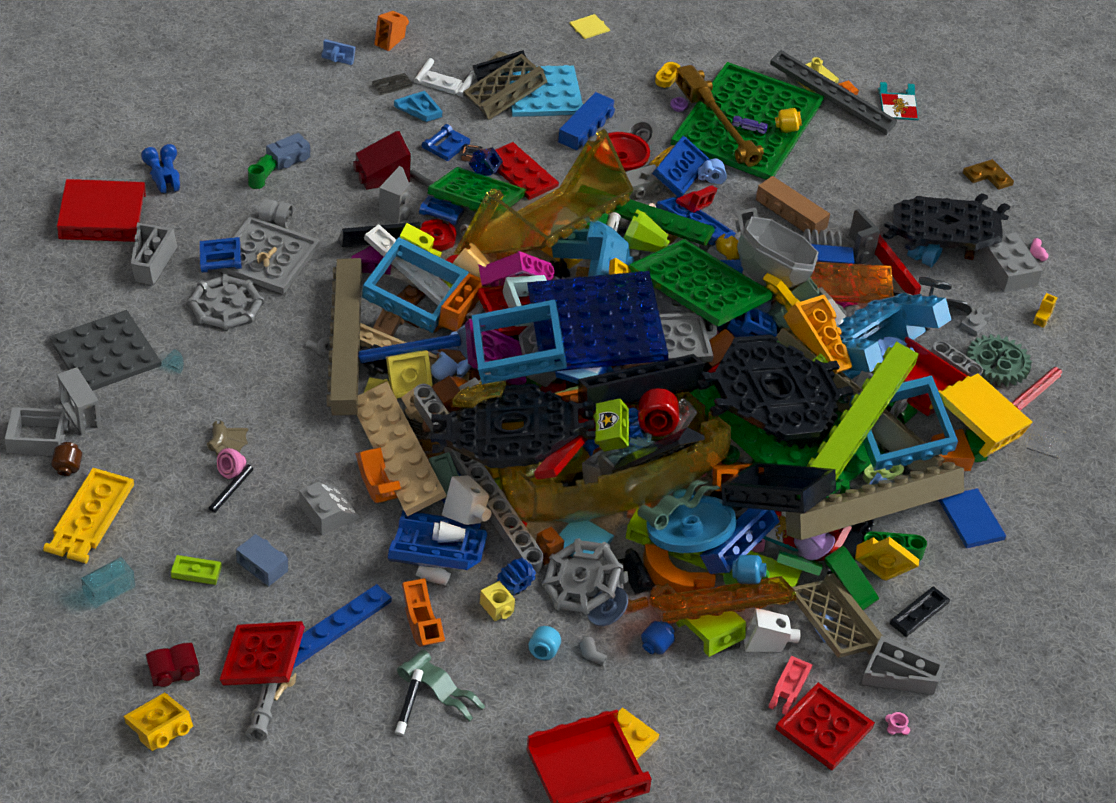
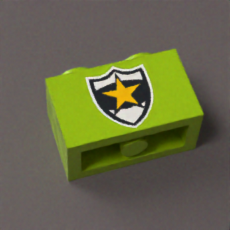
[594,399,629,452]

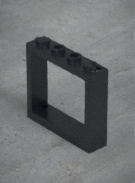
[721,462,836,513]

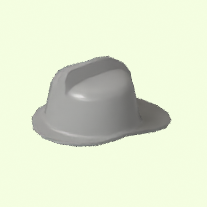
[616,119,659,146]

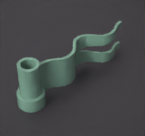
[638,480,720,530]
[397,649,485,721]

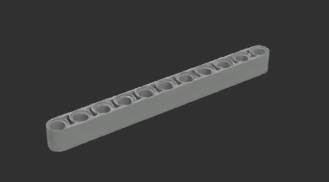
[414,384,543,574]

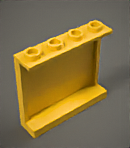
[929,374,1033,457]

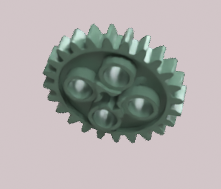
[966,334,1032,387]

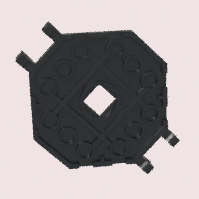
[883,193,1010,251]
[696,335,854,441]
[430,384,595,469]

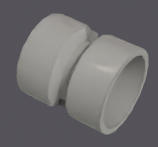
[259,198,293,229]

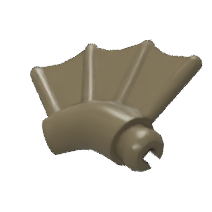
[207,420,249,455]

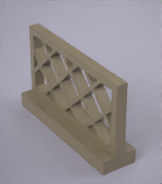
[463,54,547,120]
[788,573,884,658]

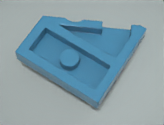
[394,91,443,122]

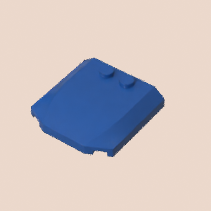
[388,510,487,570]

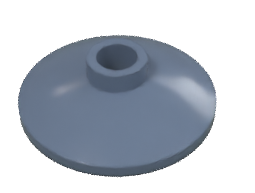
[588,587,628,626]

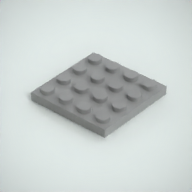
[214,216,320,294]

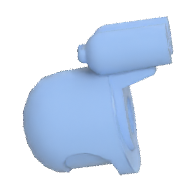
[698,158,727,184]
[431,351,472,381]

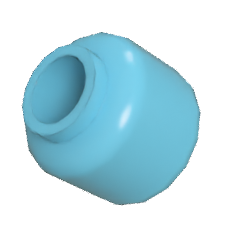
[528,626,561,660]

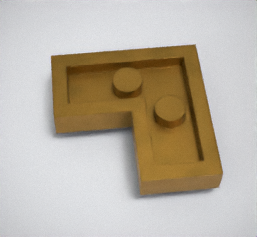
[962,159,1014,190]

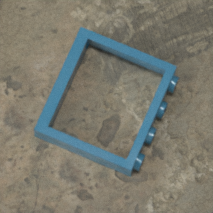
[362,237,469,333]
[472,299,567,384]
[850,375,958,471]

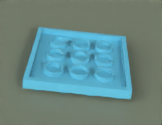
[504,65,583,117]

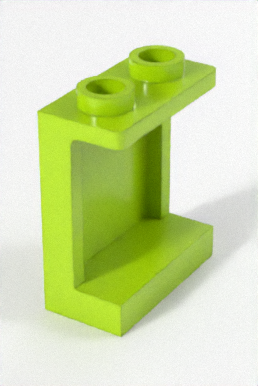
[676,591,746,657]

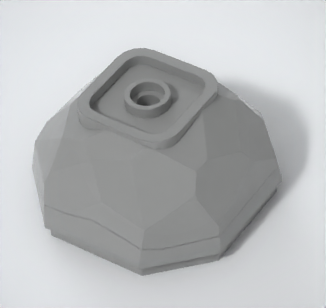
[737,216,819,289]

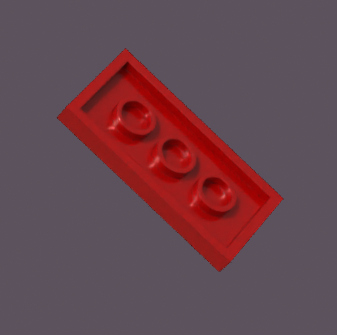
[483,142,559,200]

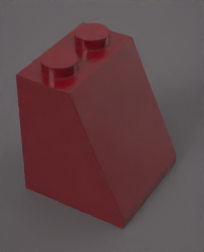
[353,131,411,190]

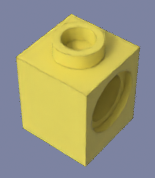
[480,581,515,621]

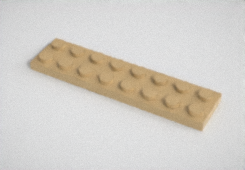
[357,381,447,517]

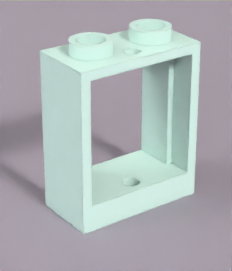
[502,275,558,327]

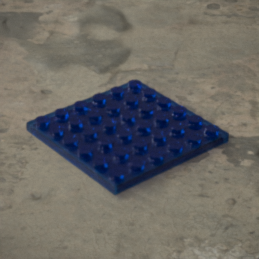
[527,271,669,372]

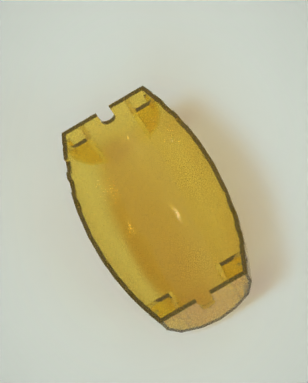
[497,391,731,524]

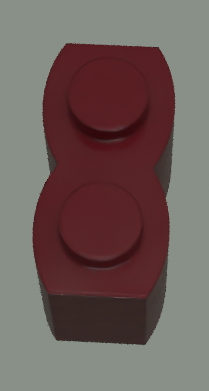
[146,643,200,687]

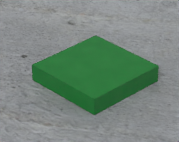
[776,549,822,576]

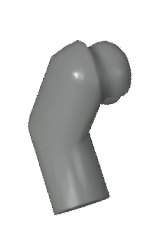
[580,636,607,666]

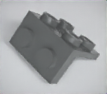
[849,209,880,265]

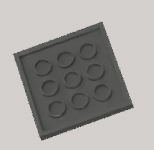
[49,310,162,391]

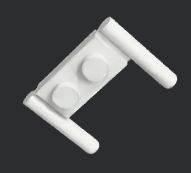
[413,58,476,97]

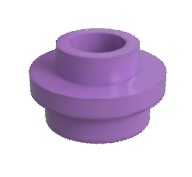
[670,97,688,112]

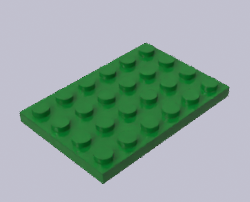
[629,239,773,327]

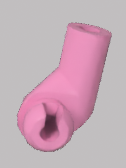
[1030,238,1049,261]

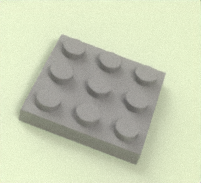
[640,313,713,363]

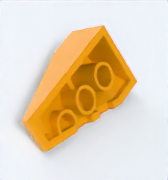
[783,295,852,374]

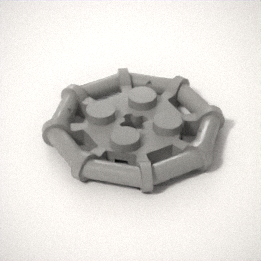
[187,274,264,331]
[541,538,623,615]

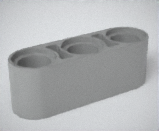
[931,341,983,377]

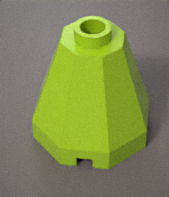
[623,209,670,252]

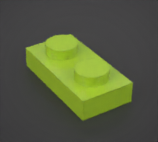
[171,555,222,585]

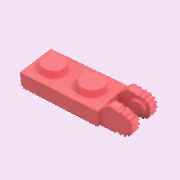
[768,656,813,715]

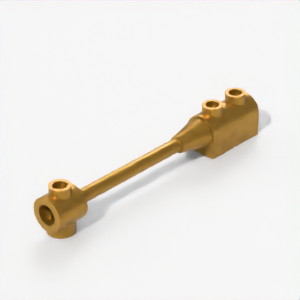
[675,65,764,166]

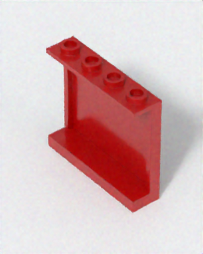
[57,179,146,242]
[871,337,967,416]
[526,709,652,803]

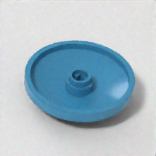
[647,495,736,553]

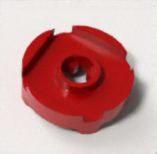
[420,219,456,251]

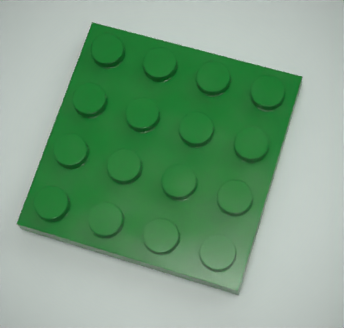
[427,167,526,217]

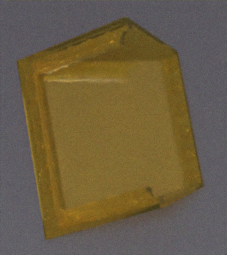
[454,129,634,255]

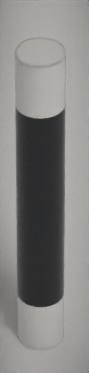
[395,669,423,736]

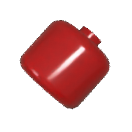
[638,388,679,437]

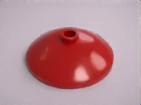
[595,132,650,171]

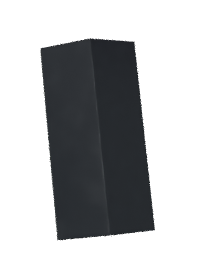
[338,222,421,247]
[611,427,705,475]

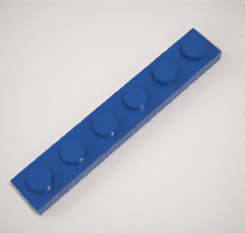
[293,584,392,669]

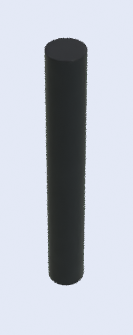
[209,464,253,513]

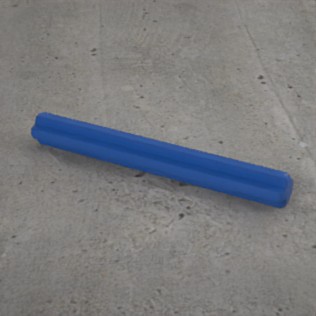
[358,334,461,363]

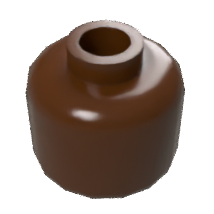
[51,442,82,476]

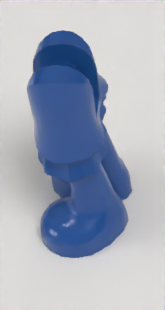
[141,144,180,193]

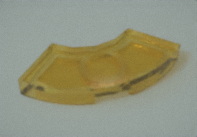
[452,380,506,408]

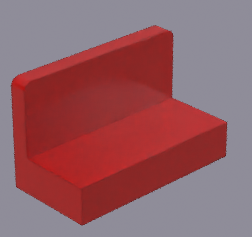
[676,185,718,213]

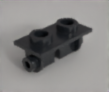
[618,548,656,594]

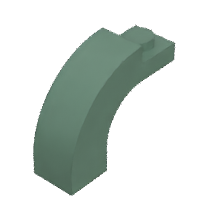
[768,277,820,328]

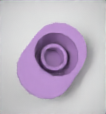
[794,533,835,561]

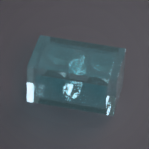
[81,557,135,609]

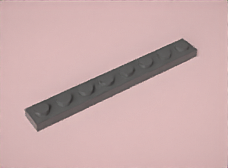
[770,50,897,135]

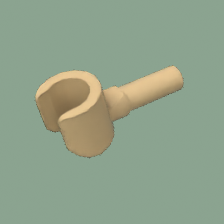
[257,247,277,267]
[274,673,296,701]

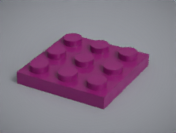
[465,319,526,385]

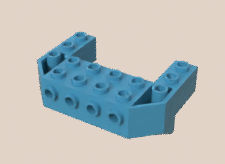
[551,219,634,329]
[838,293,952,380]

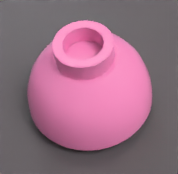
[217,448,246,479]

